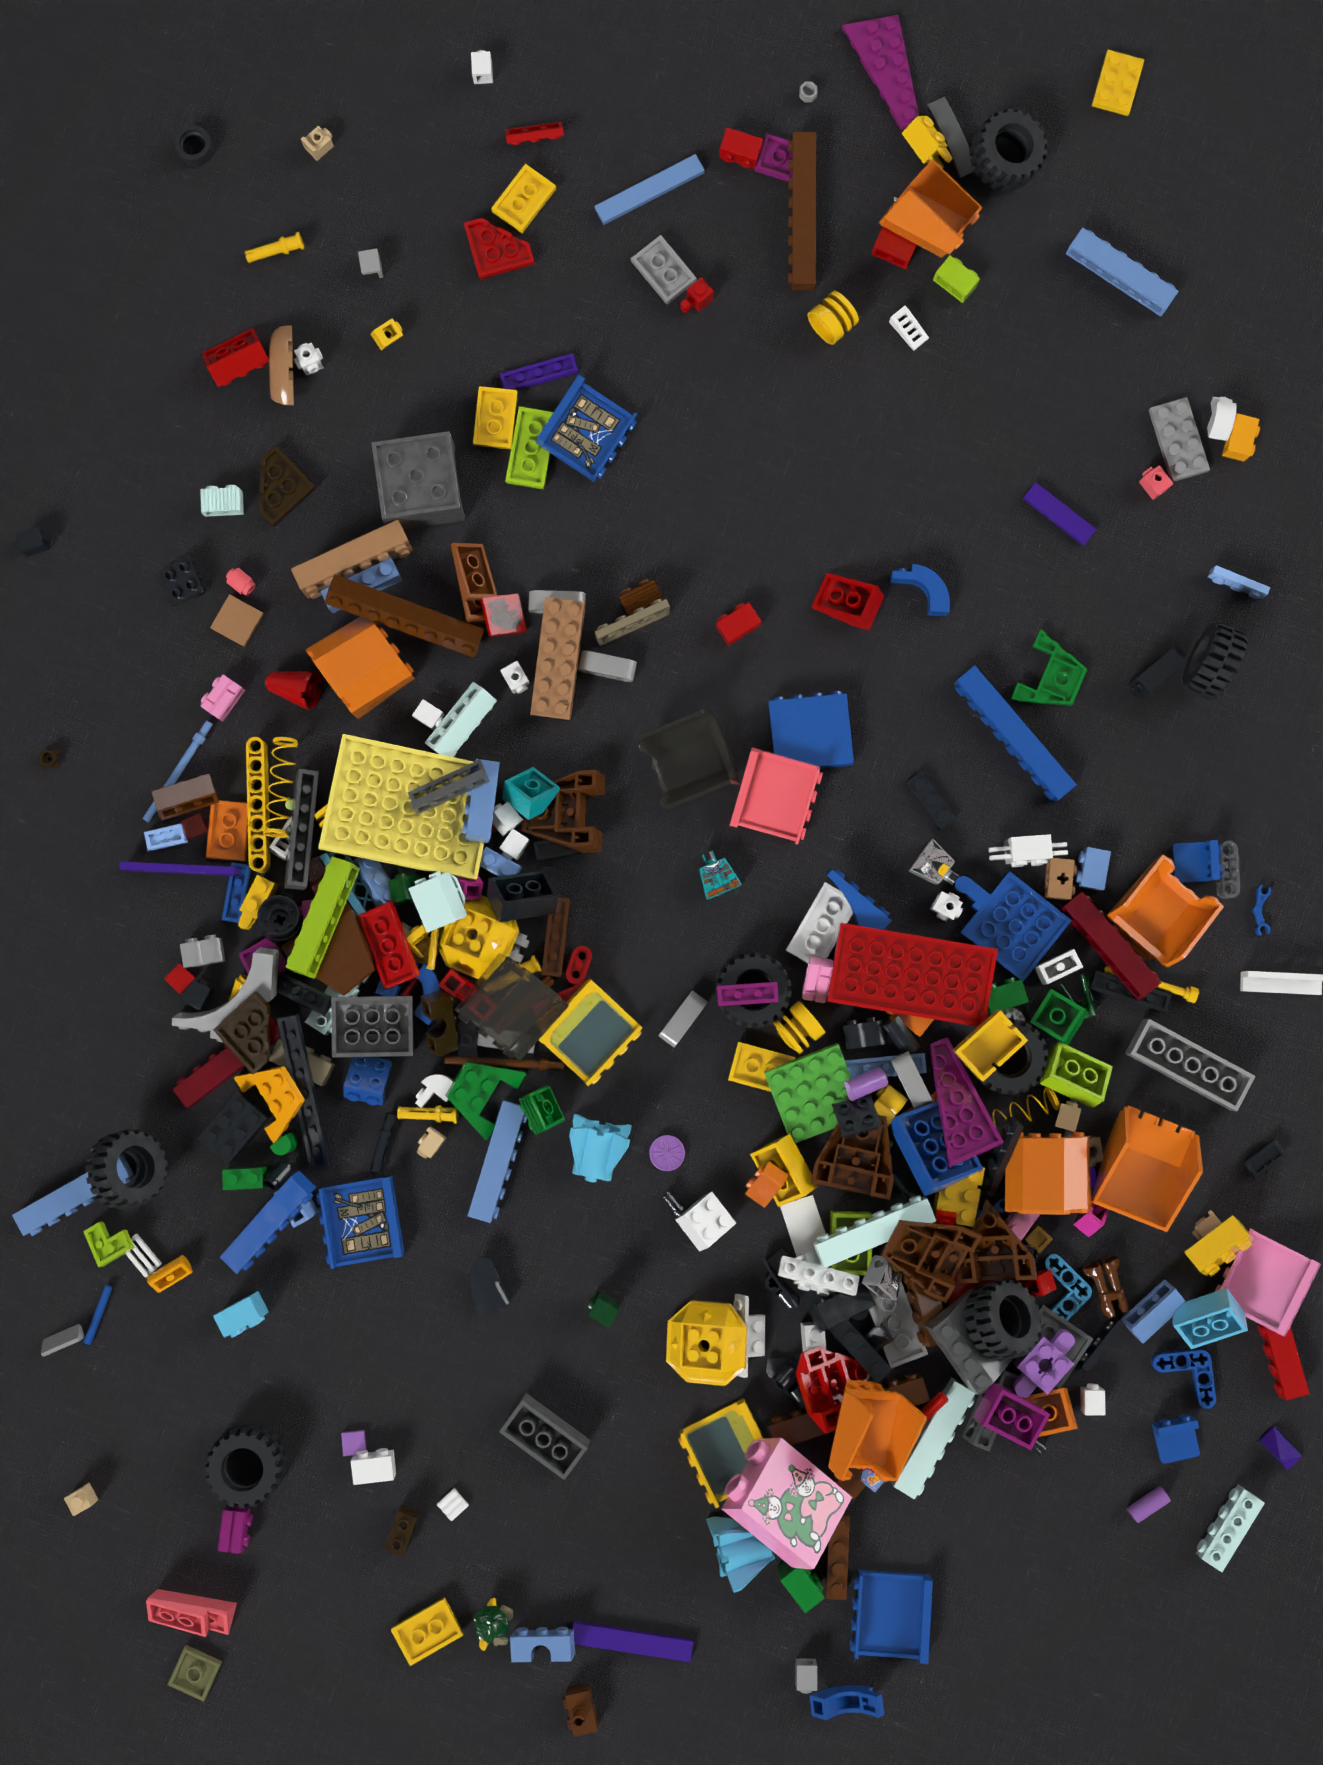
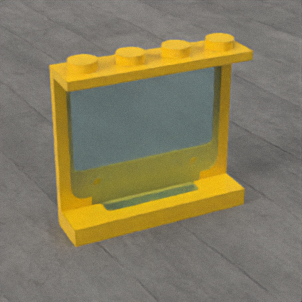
[535,978,642,1086]
[678,1398,764,1508]

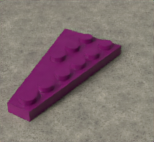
[842,15,919,130]
[929,1037,1004,1168]

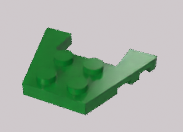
[1010,630,1087,706]
[445,1061,526,1140]

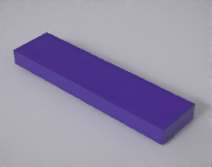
[499,353,579,391]
[1023,482,1097,546]

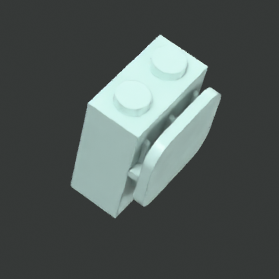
[408,871,467,932]

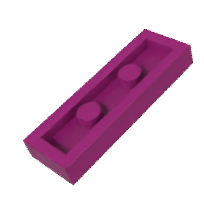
[717,982,779,1006]

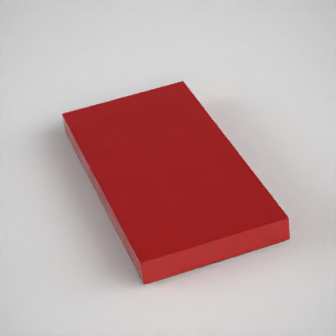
[357,901,420,990]

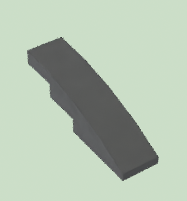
[927,97,976,178]

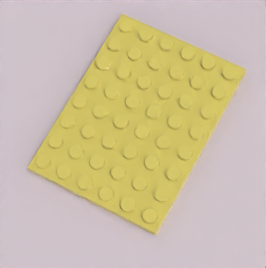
[318,734,484,881]

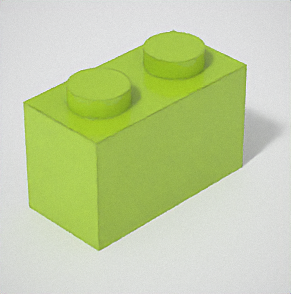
[933,255,980,303]

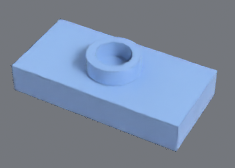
[144,823,188,852]

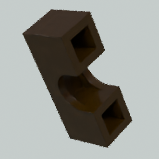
[421,989,459,1056]

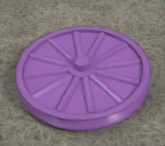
[649,1135,685,1171]

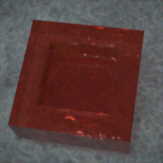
[181,813,208,840]

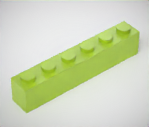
[286,857,360,979]

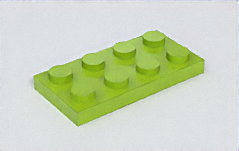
[505,406,554,490]

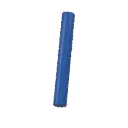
[83,1285,113,1345]

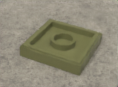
[167,1645,222,1702]

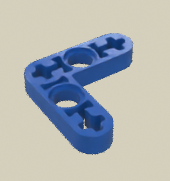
[1151,1348,1216,1409]

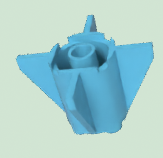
[569,1114,632,1182]
[706,1516,775,1593]

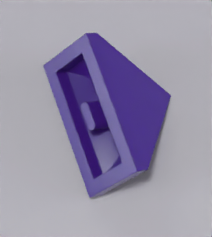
[1259,1426,1302,1470]

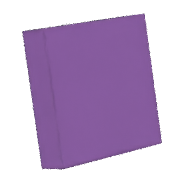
[341,1430,366,1456]

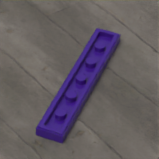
[119,862,241,877]
[573,1621,693,1662]

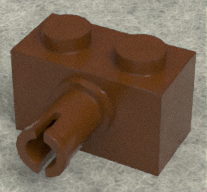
[563,1683,598,1737]

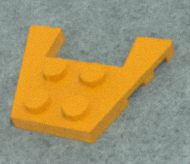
[234,1066,305,1143]

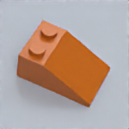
[1026,1388,1078,1437]

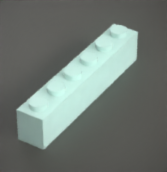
[813,1195,936,1268]
[891,1377,975,1499]

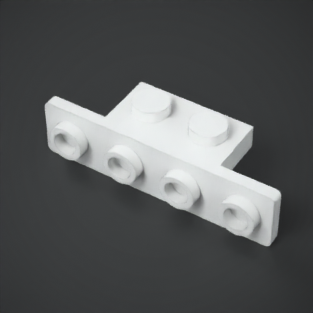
[778,1256,859,1296]
[733,1294,765,1378]

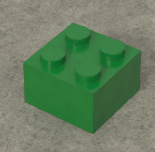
[1030,989,1089,1045]
[777,1561,825,1613]

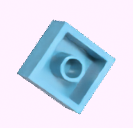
[213,1291,269,1338]

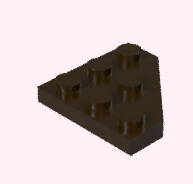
[259,445,316,527]
[213,991,270,1074]

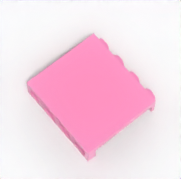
[1215,1228,1321,1337]

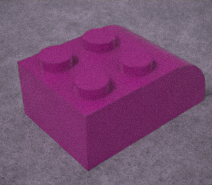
[973,1382,1050,1450]

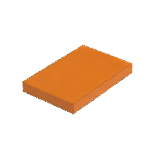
[206,800,248,862]

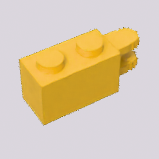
[902,116,952,169]
[238,875,280,930]

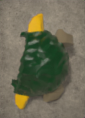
[474,1598,513,1651]

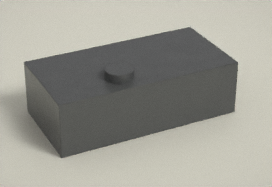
[499,1393,590,1480]

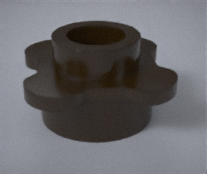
[40,749,60,769]

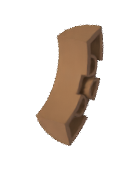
[269,325,294,405]

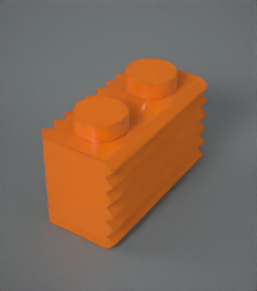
[745,1162,788,1208]

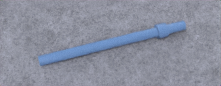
[142,720,213,822]

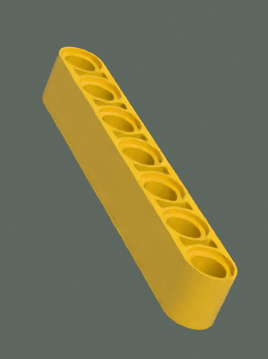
[246,737,271,873]

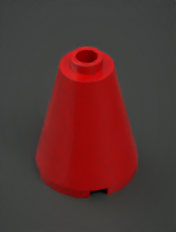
[265,671,322,710]

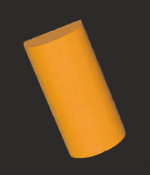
[147,1255,193,1293]

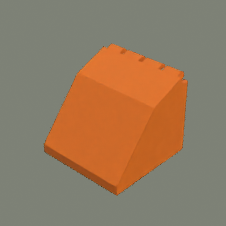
[1092,1105,1203,1232]

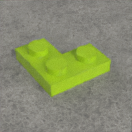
[83,1222,134,1267]

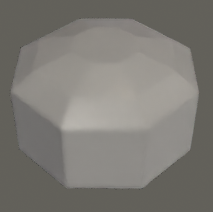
[799,81,817,102]

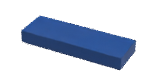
[222,862,252,923]

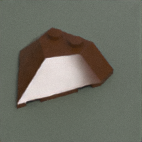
[956,1200,1037,1284]

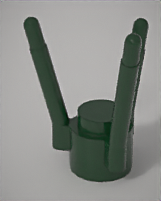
[1059,975,1097,1018]

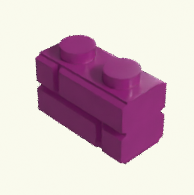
[218,1505,253,1554]

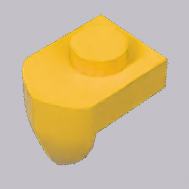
[407,925,430,958]

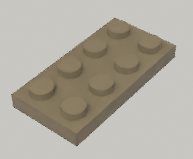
[595,599,670,647]

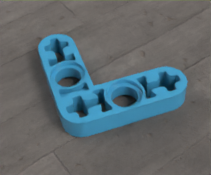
[1044,1253,1092,1321]

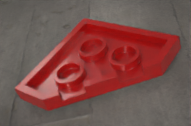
[464,218,535,279]

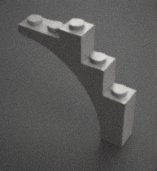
[172,947,279,1042]

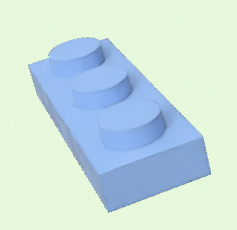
[1208,566,1270,599]

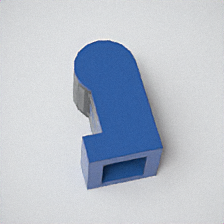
[953,876,991,911]

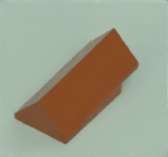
[451,543,498,626]

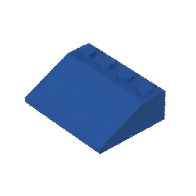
[889,1101,983,1197]

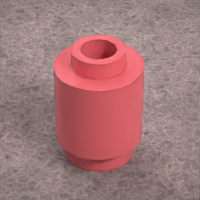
[226,568,256,596]

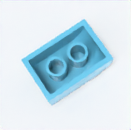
[1173,1288,1248,1349]

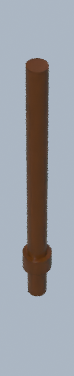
[445,1056,564,1071]

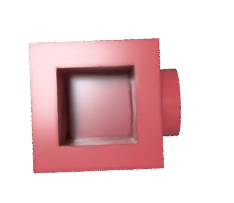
[1139,465,1173,500]

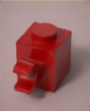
[680,277,714,314]

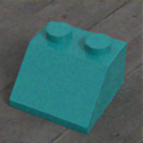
[502,767,560,820]

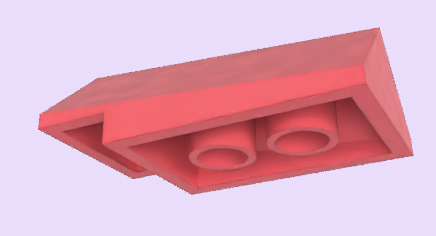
[146,1589,237,1637]

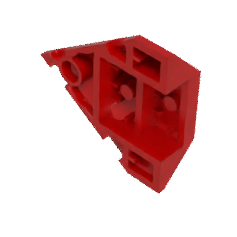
[796,1346,870,1433]

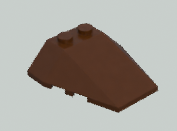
[811,1115,894,1200]
[881,1220,982,1303]

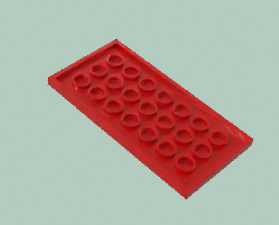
[827,923,998,1027]

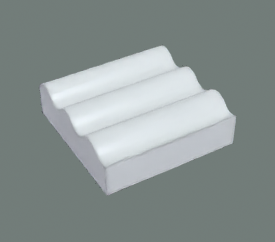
[437,1488,469,1521]

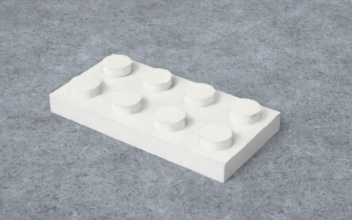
[786,882,853,963]

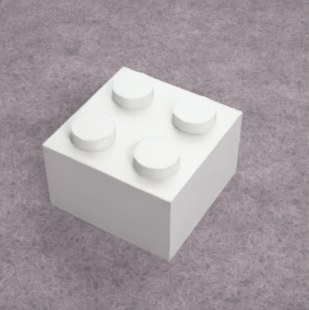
[675,1191,736,1252]

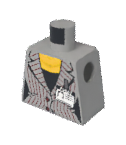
[908,839,959,885]
[862,1255,903,1301]

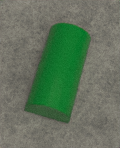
[270,1132,299,1155]

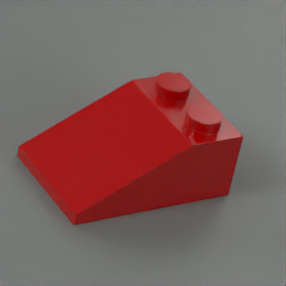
[812,573,885,630]

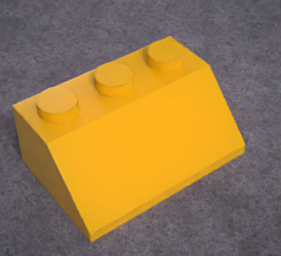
[750,1134,818,1207]

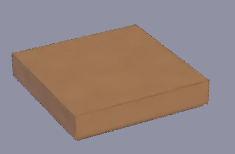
[210,594,264,647]

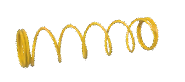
[263,737,298,838]
[992,1087,1060,1127]

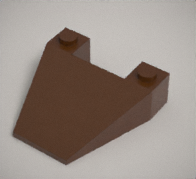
[521,770,606,853]
[281,902,375,996]

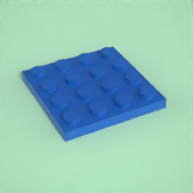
[960,871,1072,982]

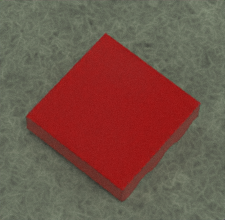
[164,963,196,994]

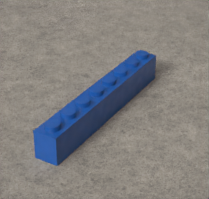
[954,665,1077,802]

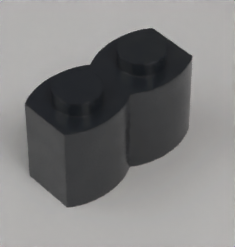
[842,1017,886,1050]

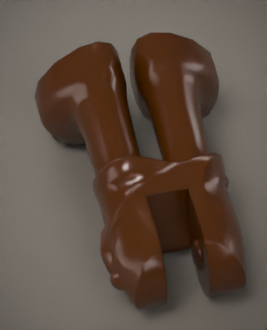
[1082,1256,1129,1319]

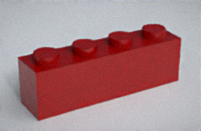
[1257,1324,1309,1400]

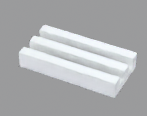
[125,1234,162,1278]

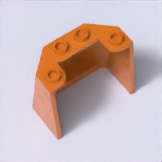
[879,160,982,258]
[306,617,415,719]
[1107,854,1224,967]
[1005,1132,1092,1215]
[828,1380,927,1482]

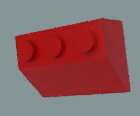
[202,328,269,387]

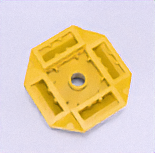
[437,895,519,981]
[666,1300,748,1386]

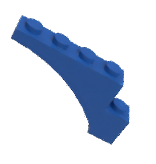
[825,868,892,930]

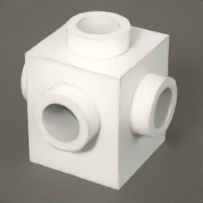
[294,343,324,376]
[930,891,963,922]

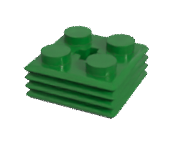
[519,1085,565,1135]

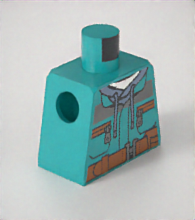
[699,851,742,900]

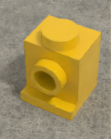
[371,318,403,351]

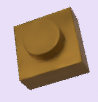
[1024,1225,1053,1254]

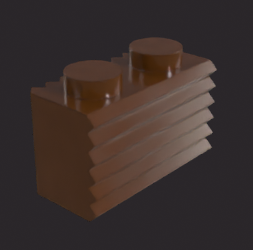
[619,579,664,617]

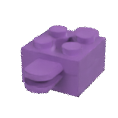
[1012,1329,1075,1398]

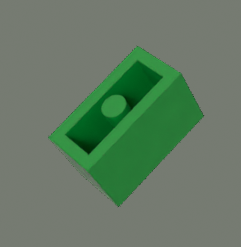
[987,977,1029,1014]
[222,1166,268,1190]

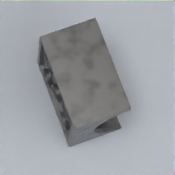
[371,431,465,529]

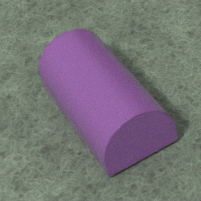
[844,1067,888,1101]
[1127,1486,1171,1523]

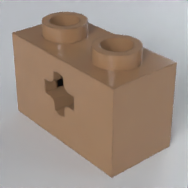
[1044,858,1077,900]

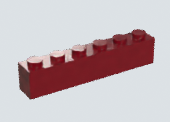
[1060,892,1161,1001]
[173,1016,281,1108]

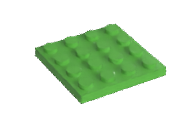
[763,1043,851,1143]

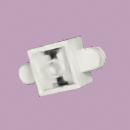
[988,834,1068,867]

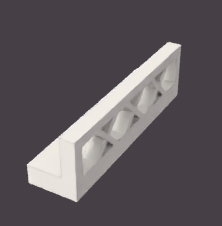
[1240,971,1323,995]

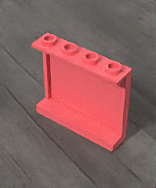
[730,748,823,845]

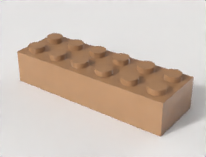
[291,520,413,599]
[530,597,586,720]

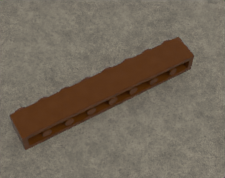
[788,132,816,291]
[324,574,484,658]
[768,1373,930,1445]

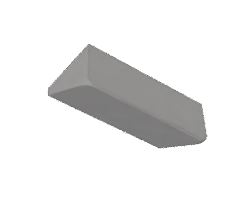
[41,1324,85,1357]

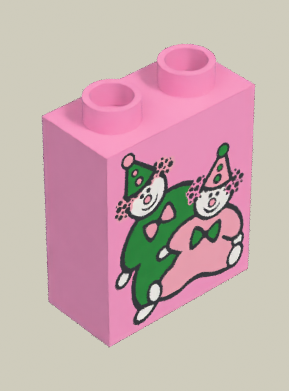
[721,1438,852,1569]

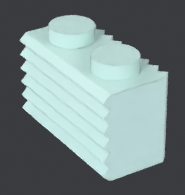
[200,485,244,516]

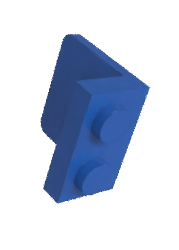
[1172,840,1223,883]
[343,1057,392,1106]
[1151,1414,1200,1464]

